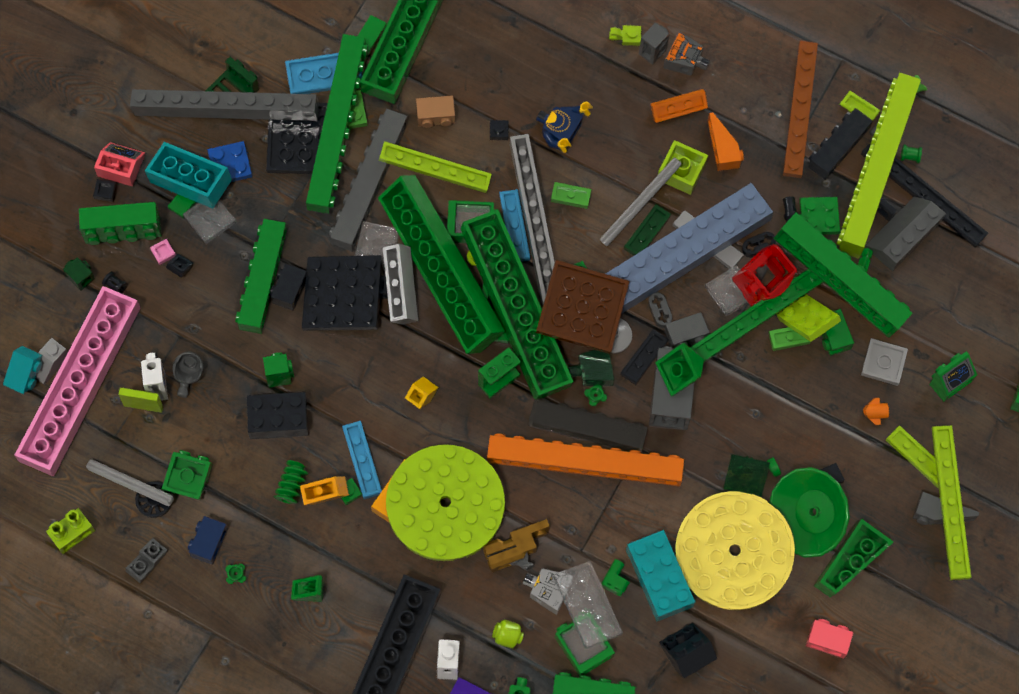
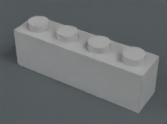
[383,244,418,324]

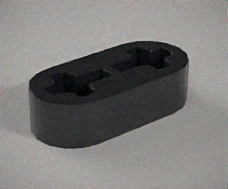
[742,232,776,258]

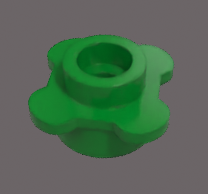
[584,384,607,406]
[225,564,246,584]

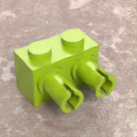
[46,508,95,554]

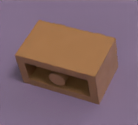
[416,96,455,128]

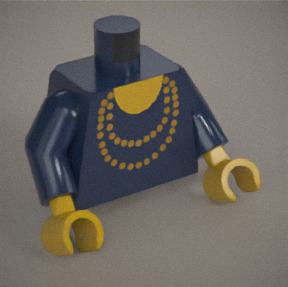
[536,102,593,153]

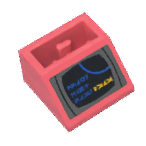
[94,142,145,187]

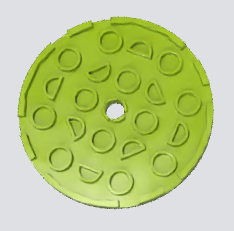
[386,445,505,561]

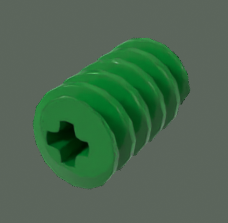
[273,460,309,504]

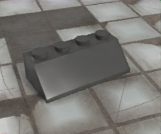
[865,197,946,272]

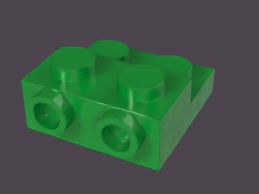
[162,450,213,500]

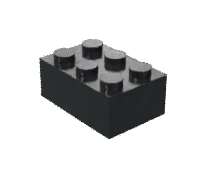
[247,392,308,439]

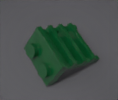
[205,57,259,93]

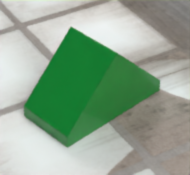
[291,575,324,602]

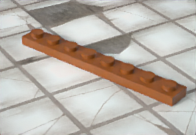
[783,41,818,178]

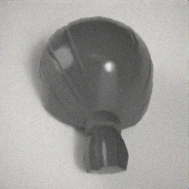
[173,351,204,398]

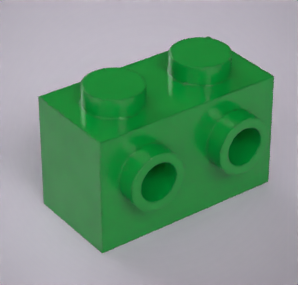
[263,353,294,388]

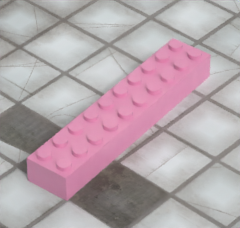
[15,286,140,477]

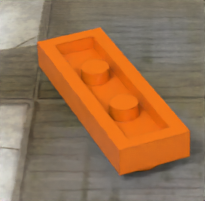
[651,89,708,123]

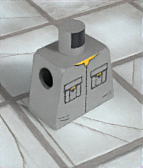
[523,569,573,615]

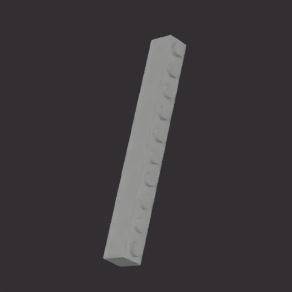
[510,134,555,307]

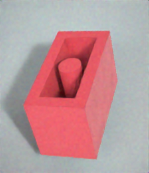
[806,619,853,659]

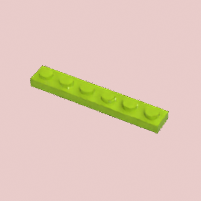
[378,141,492,193]

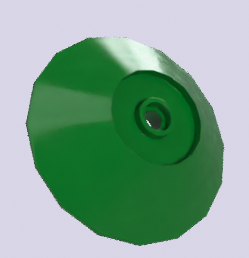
[769,467,850,558]

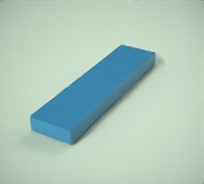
[499,189,530,262]
[342,421,382,499]

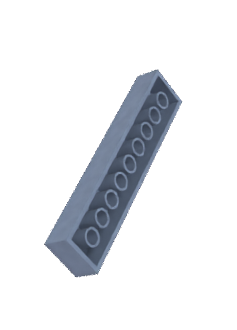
[606,183,773,314]

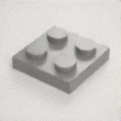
[861,338,908,386]

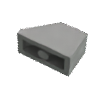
[35,338,68,385]

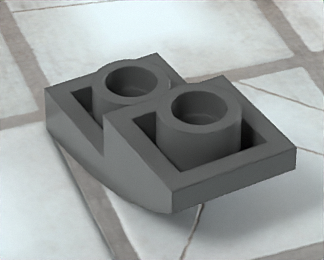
[125,538,168,583]

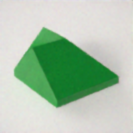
[655,343,704,396]

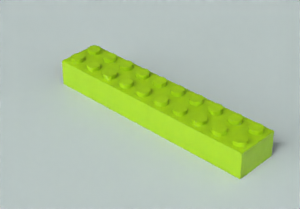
[836,73,921,259]

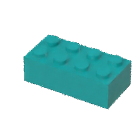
[145,142,232,209]
[626,530,695,622]

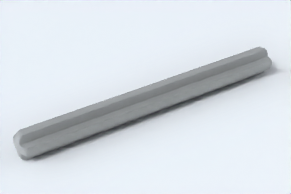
[600,158,681,246]

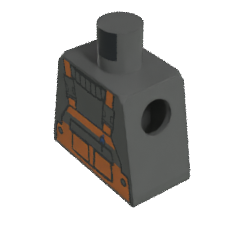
[663,32,710,75]

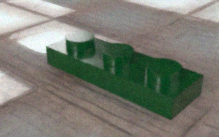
[624,204,671,256]

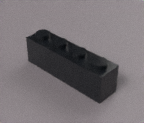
[808,108,873,180]

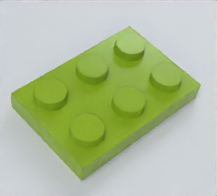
[777,295,841,342]

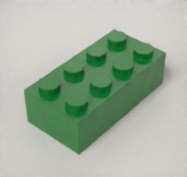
[79,202,161,245]

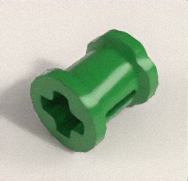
[900,144,922,164]

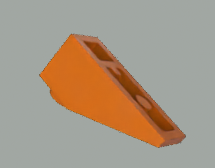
[708,112,744,171]

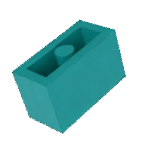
[3,346,42,394]

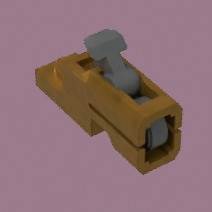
[483,519,550,573]

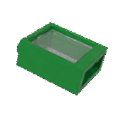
[447,200,497,243]
[555,613,615,676]

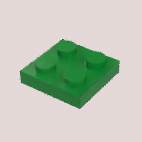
[799,197,840,235]

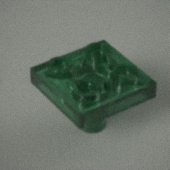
[723,454,770,497]

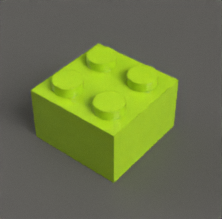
[658,140,708,195]

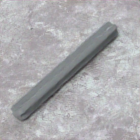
[86,459,174,506]

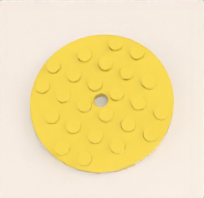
[675,491,795,610]

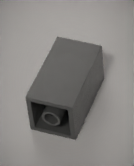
[649,346,697,430]

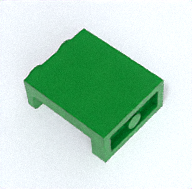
[478,347,520,399]

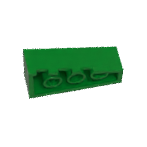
[814,519,894,597]

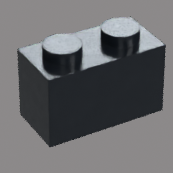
[270,263,307,311]

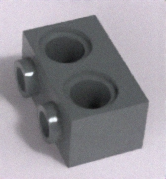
[639,23,669,65]

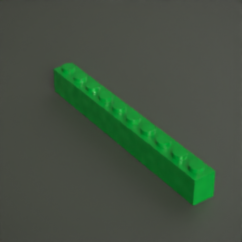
[306,34,368,214]

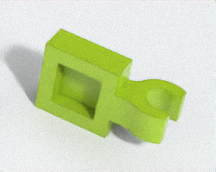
[609,25,641,46]

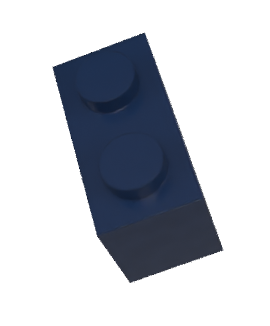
[188,516,228,565]

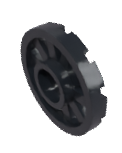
[135,481,172,518]

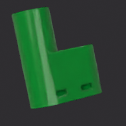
[601,559,630,597]

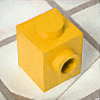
[405,376,439,409]

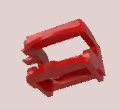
[732,244,797,307]

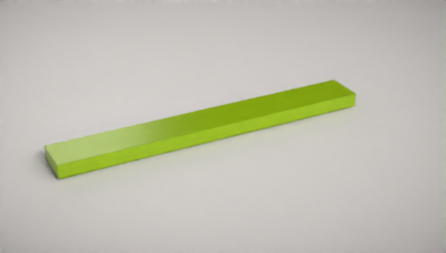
[931,426,971,580]

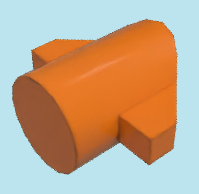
[863,397,889,425]

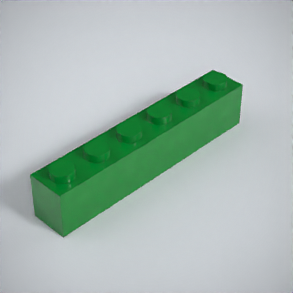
[235,219,287,334]

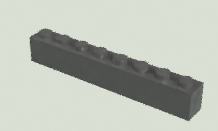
[329,109,408,252]

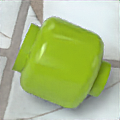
[492,620,524,648]

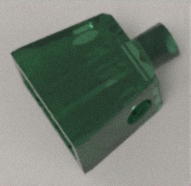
[568,350,614,386]

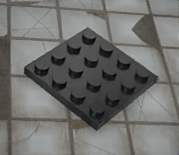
[266,103,342,174]
[302,255,383,331]

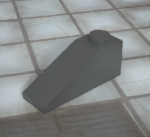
[913,492,979,525]

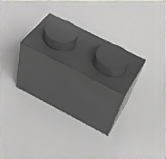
[664,312,710,349]

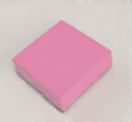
[150,239,176,265]

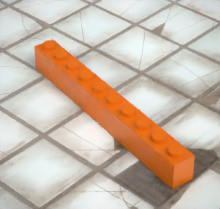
[487,434,684,486]

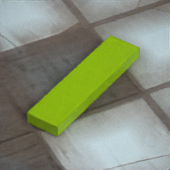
[886,425,939,489]

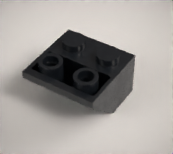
[659,623,718,679]

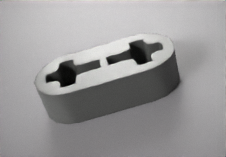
[648,293,672,329]

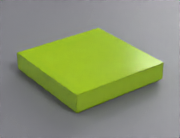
[118,388,163,413]

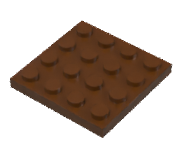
[536,260,629,354]

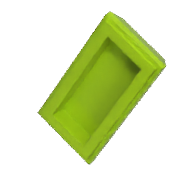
[840,91,881,120]

